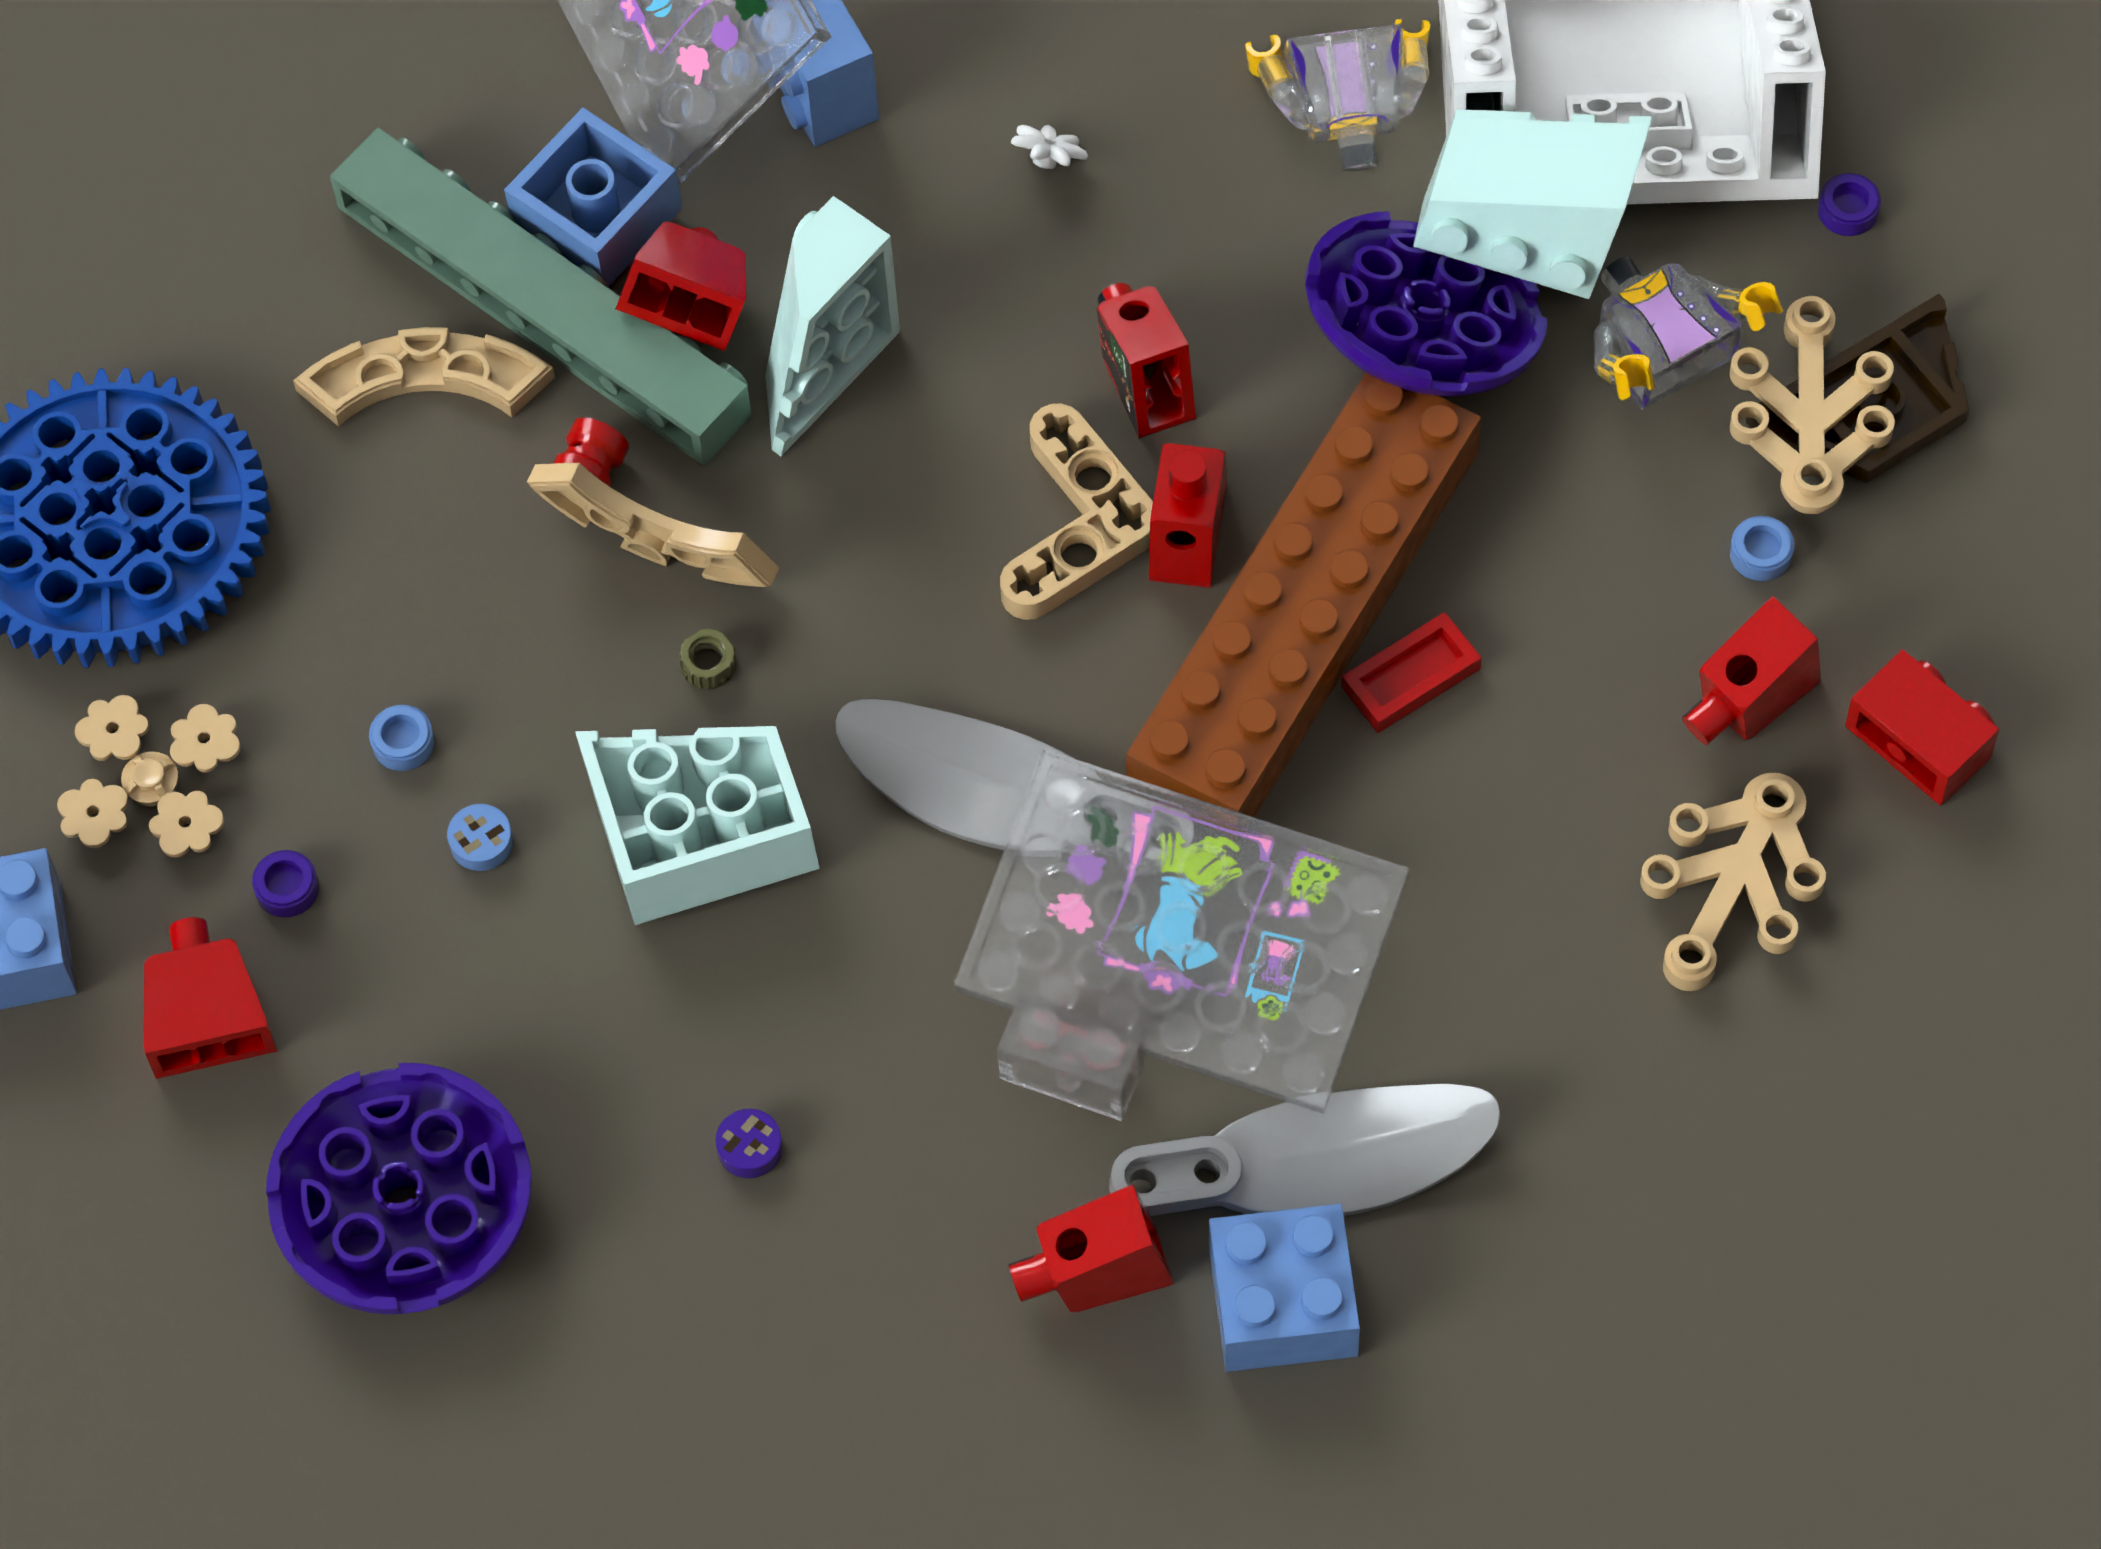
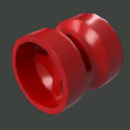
[552,417,630,487]

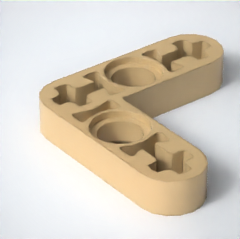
[1000,403,1153,620]

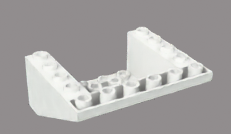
[1438,0,1826,204]

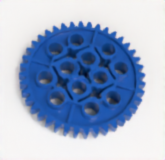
[0,368,271,668]

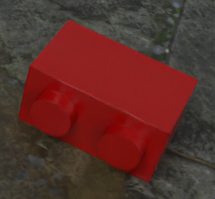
[1845,649,1999,806]

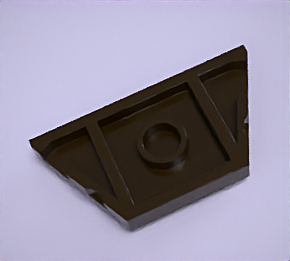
[1746,294,1969,483]

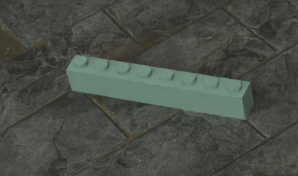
[330,127,752,467]

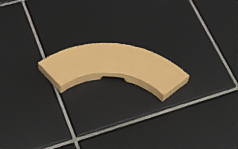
[293,327,555,426]
[527,463,780,587]

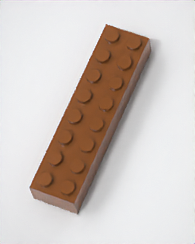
[1126,373,1481,844]

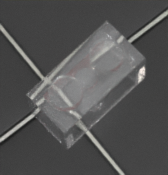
[997,992,1145,1121]

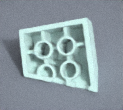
[1413,109,1652,299]
[765,196,900,456]
[575,726,820,925]

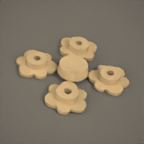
[57,695,240,857]

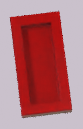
[1341,612,1482,733]

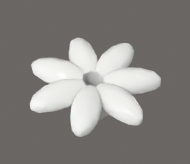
[1011,125,1088,169]

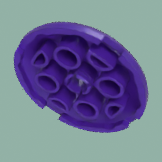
[1305,211,1547,396]
[266,1063,532,1314]

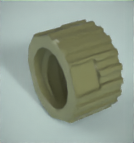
[679,628,736,690]

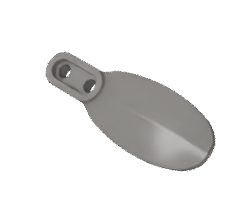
[835,699,1197,873]
[1109,1084,1501,1216]

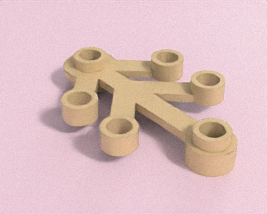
[1729,296,1895,514]
[1640,773,1826,991]

